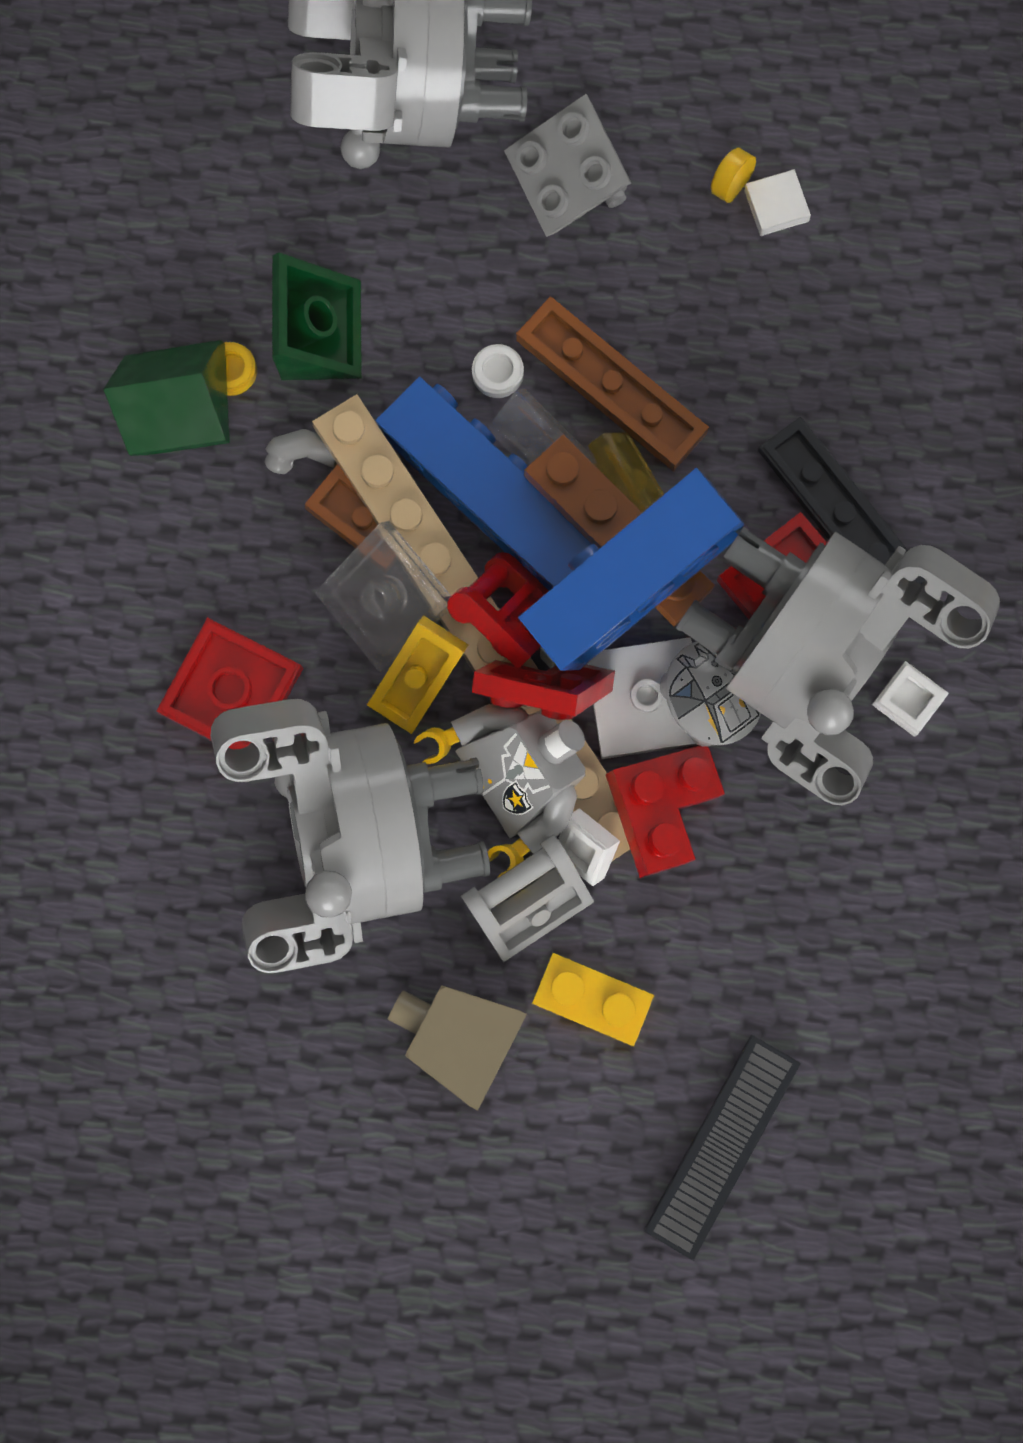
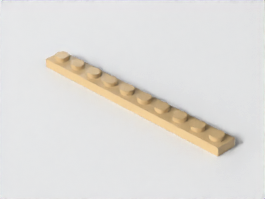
[312,394,630,861]

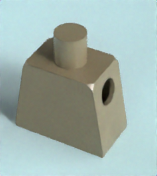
[388,985,527,1111]

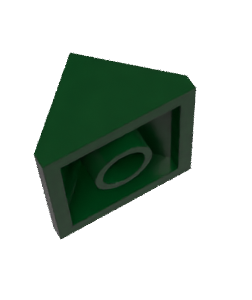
[272,252,362,380]
[103,340,230,456]

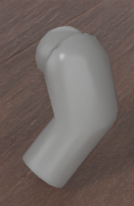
[265,429,337,474]

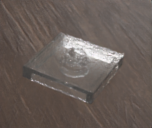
[314,521,451,673]

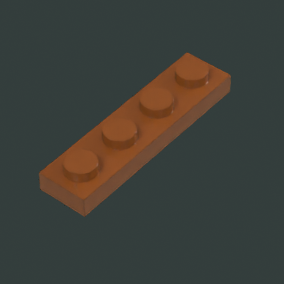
[516,296,709,472]
[524,434,715,627]

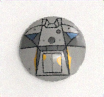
[660,642,761,747]

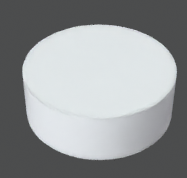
[472,344,524,398]

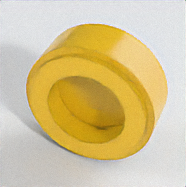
[711,148,756,203]
[225,342,257,396]

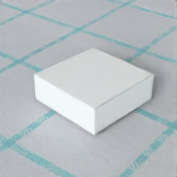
[744,169,811,236]
[872,661,949,737]
[558,808,620,886]

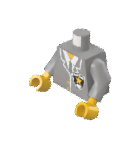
[414,704,585,878]

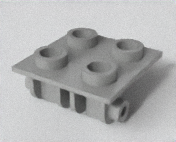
[504,94,631,237]

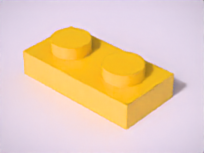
[367,615,469,734]
[532,953,654,1046]

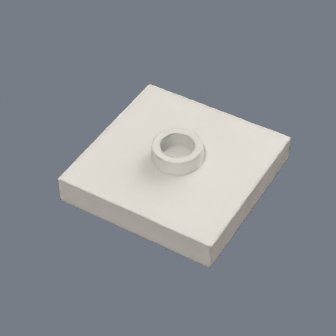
[587,637,697,759]

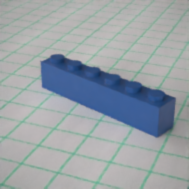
[375,376,591,591]

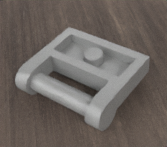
[461,835,594,962]

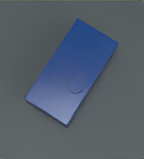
[518,467,750,671]

